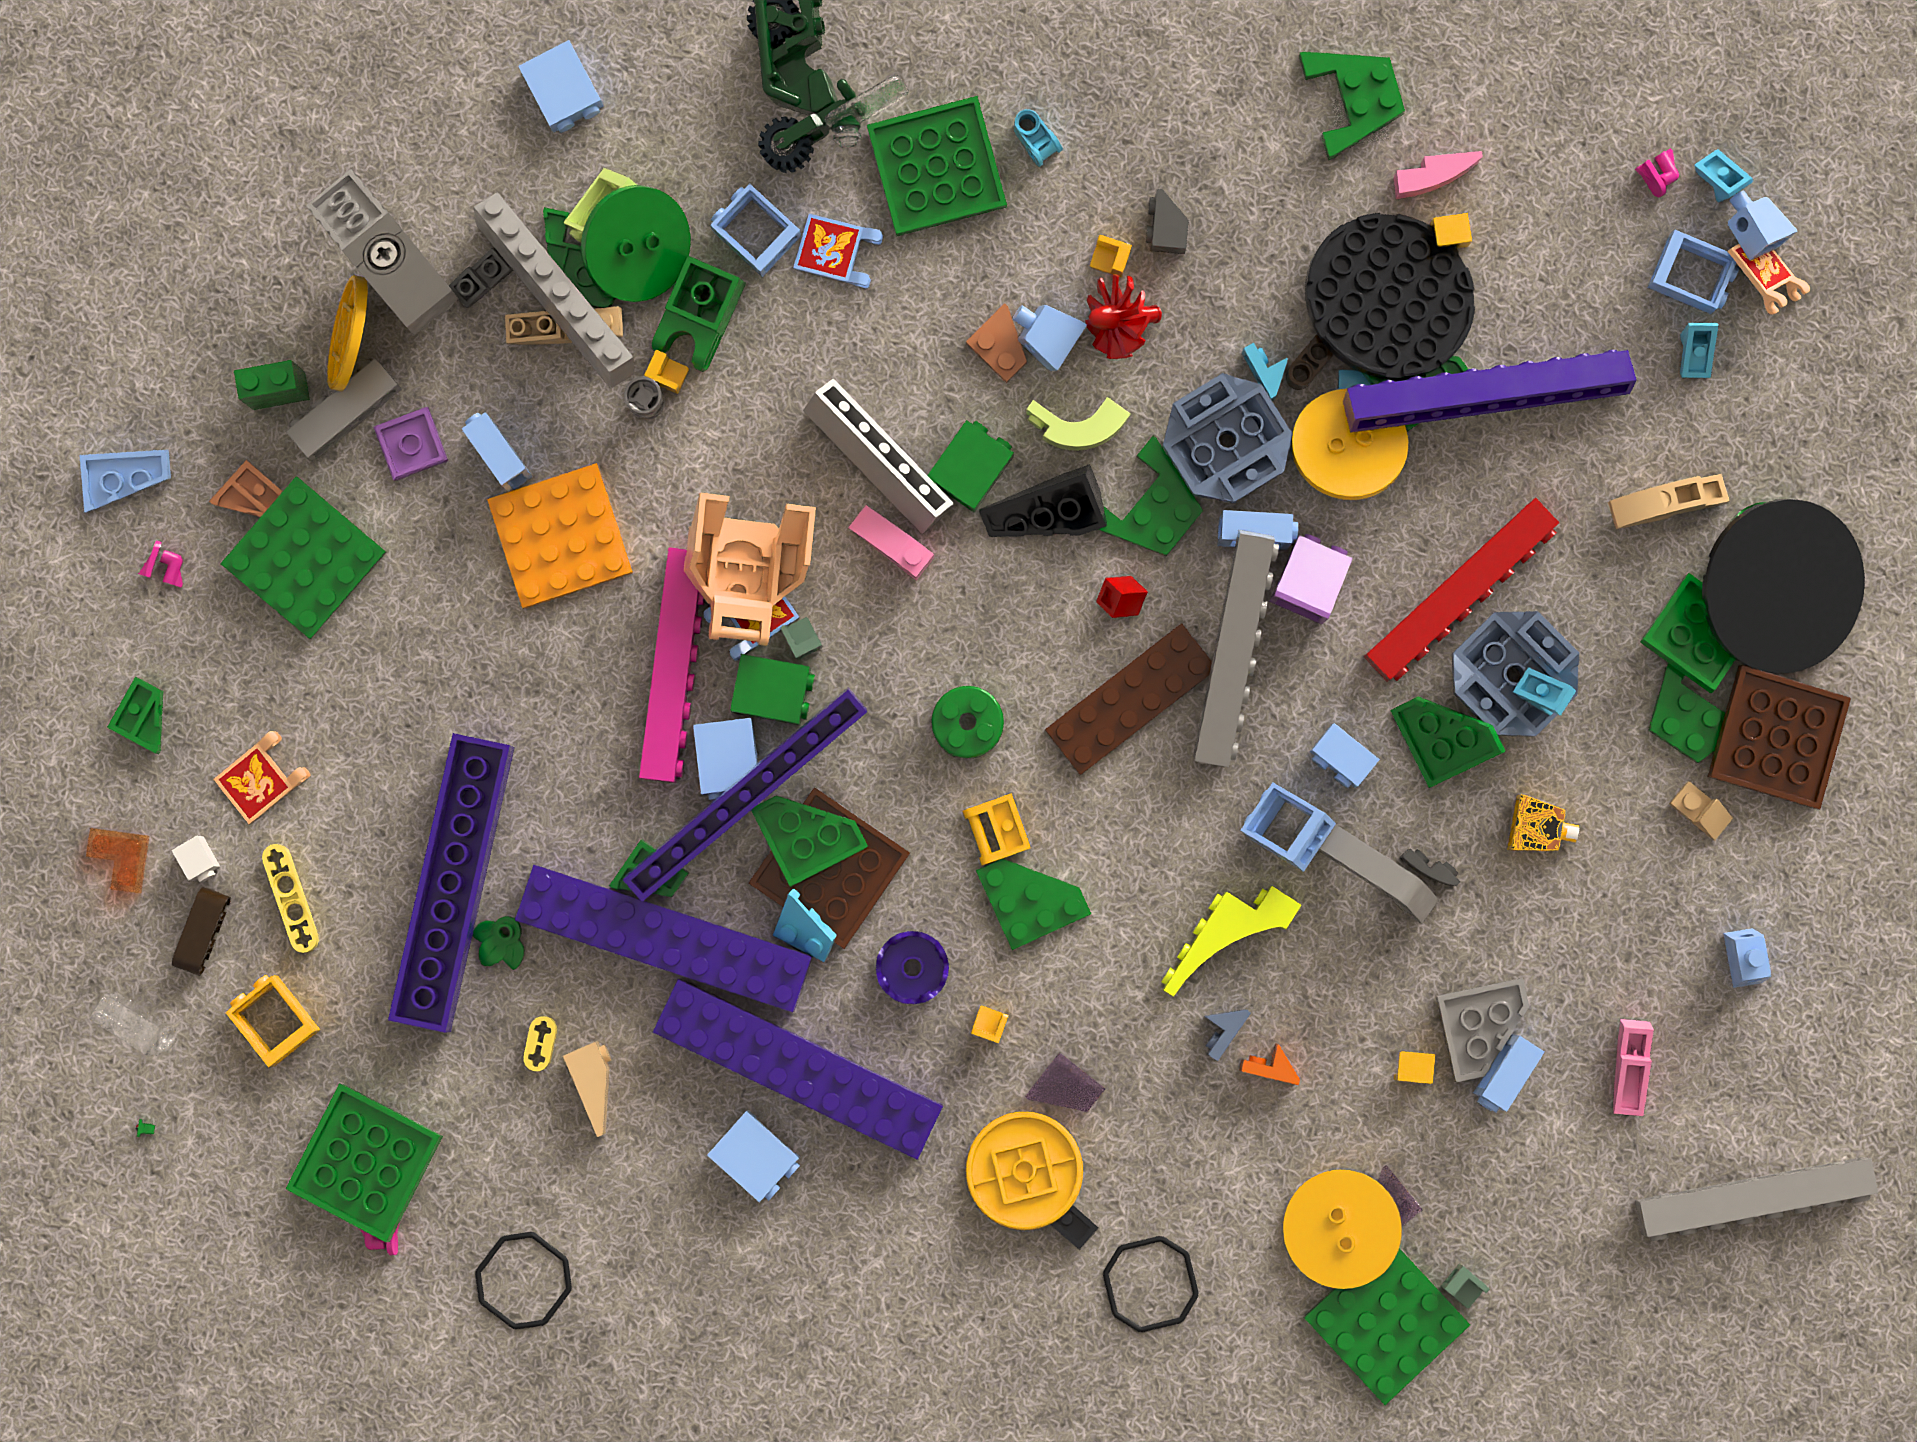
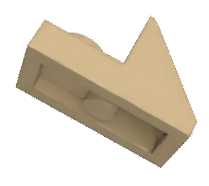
[1669,781,1733,841]

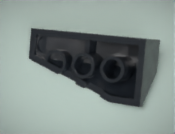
[979,464,1107,537]

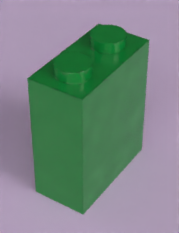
[234,360,310,410]
[927,420,1014,513]
[730,654,815,725]

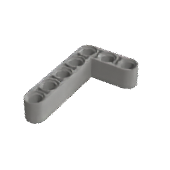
[1294,815,1439,924]

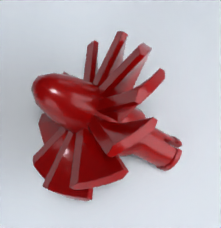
[1085,274,1162,359]

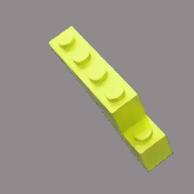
[1161,886,1301,997]

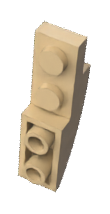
[505,306,623,345]
[1608,474,1730,529]

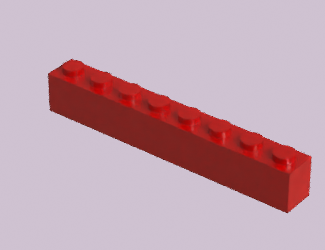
[1363,497,1560,682]

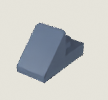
[1204,1009,1251,1061]

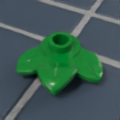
[473,916,525,970]

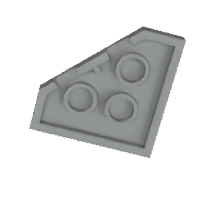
[1436,978,1529,1082]

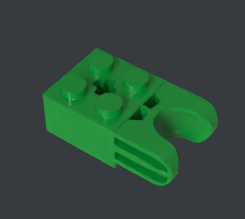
[651,256,746,372]

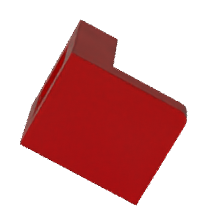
[1096,576,1148,618]

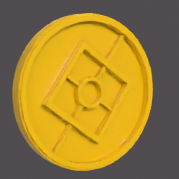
[327,275,368,392]
[1291,389,1409,500]
[966,1112,1083,1230]
[1283,1170,1402,1289]

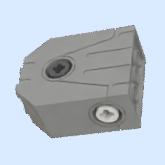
[306,169,459,335]

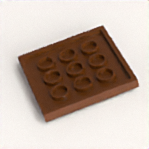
[1707,665,1851,810]
[749,787,910,949]

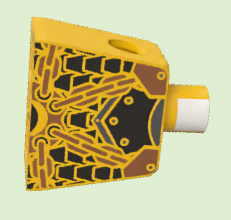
[1507,794,1579,851]

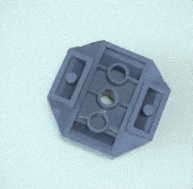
[1162,373,1292,503]
[1452,611,1579,737]

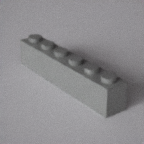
[803,379,953,535]

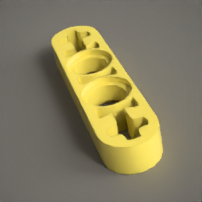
[262,844,319,953]

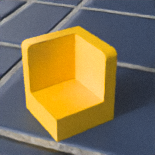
[1430,213,1472,248]
[1090,235,1132,278]
[644,350,689,394]
[971,1005,1008,1043]
[1394,1051,1435,1084]

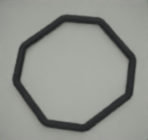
[475,1232,572,1329]
[1103,1236,1199,1332]

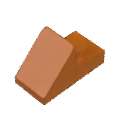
[1239,1043,1300,1085]

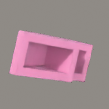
[1394,151,1482,199]
[1613,1019,1654,1116]

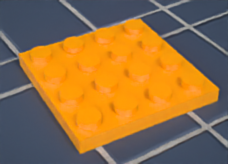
[487,463,633,609]

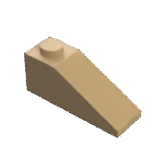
[563,1041,611,1137]

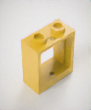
[225,975,320,1068]

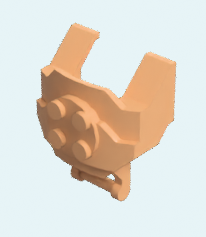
[684,493,816,646]

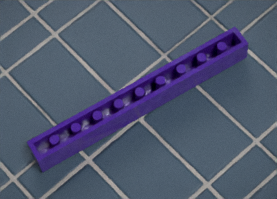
[1343,350,1637,433]
[623,687,867,902]

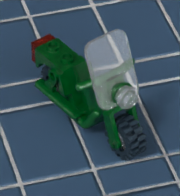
[747,0,909,173]

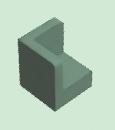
[780,617,823,660]
[1441,1264,1490,1308]

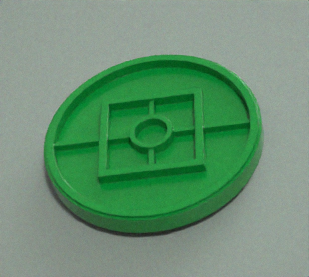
[581,185,691,302]

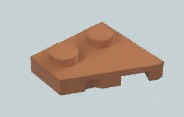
[966,303,1027,383]
[209,460,283,517]

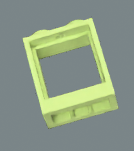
[564,168,637,243]

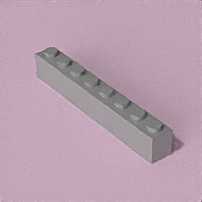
[474,192,634,389]
[1193,529,1279,768]
[1635,1157,1878,1241]

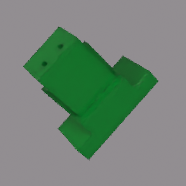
[136,1119,155,1137]

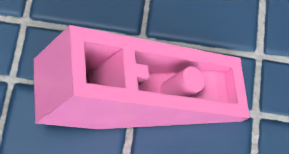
[848,505,934,581]

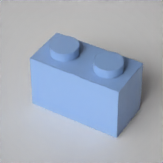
[1310,723,1380,788]

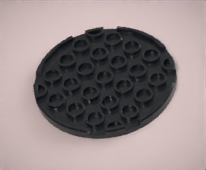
[1305,213,1475,380]
[1702,498,1865,674]

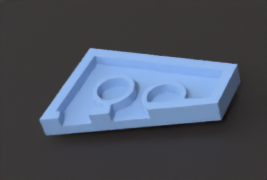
[79,449,171,513]

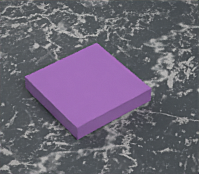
[374,407,448,481]

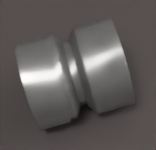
[624,377,665,420]

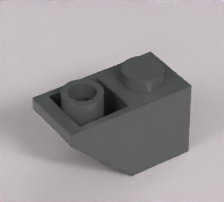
[1146,189,1189,254]

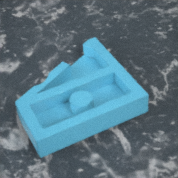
[773,889,836,962]

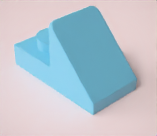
[1694,149,1753,202]
[1680,323,1718,378]
[1242,343,1288,401]
[1513,668,1576,716]

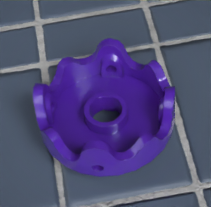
[876,931,949,1004]

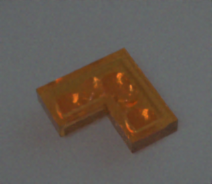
[86,828,150,893]

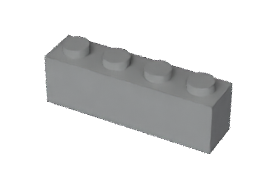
[286,358,402,462]

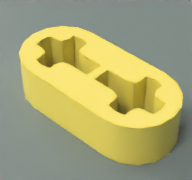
[524,1016,557,1071]

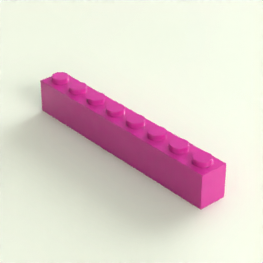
[639,548,705,783]

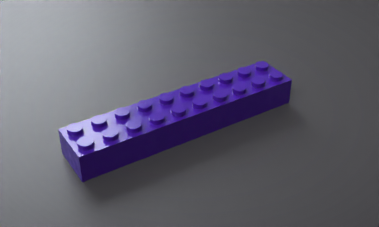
[388,733,515,1033]
[515,865,813,1012]
[653,979,943,1160]

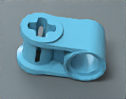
[1014,109,1063,167]

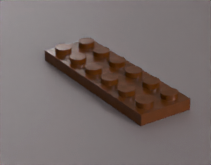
[1045,623,1212,775]

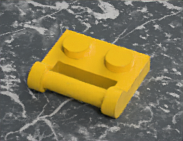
[962,793,1031,866]

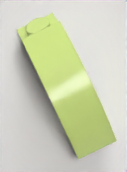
[1026,397,1131,451]

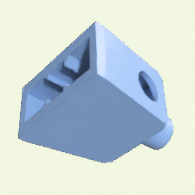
[1728,190,1797,260]
[1012,305,1087,371]
[1723,928,1771,988]

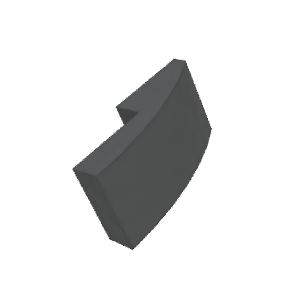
[449,248,513,308]
[1399,849,1460,886]

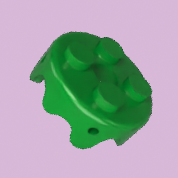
[931,686,1004,759]

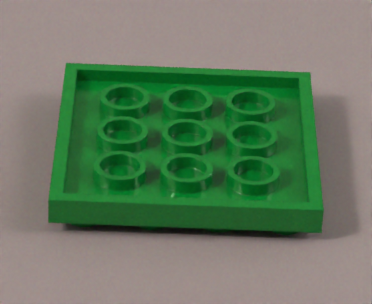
[867,96,1007,237]
[220,476,386,639]
[286,1083,443,1242]
[1304,1248,1470,1405]

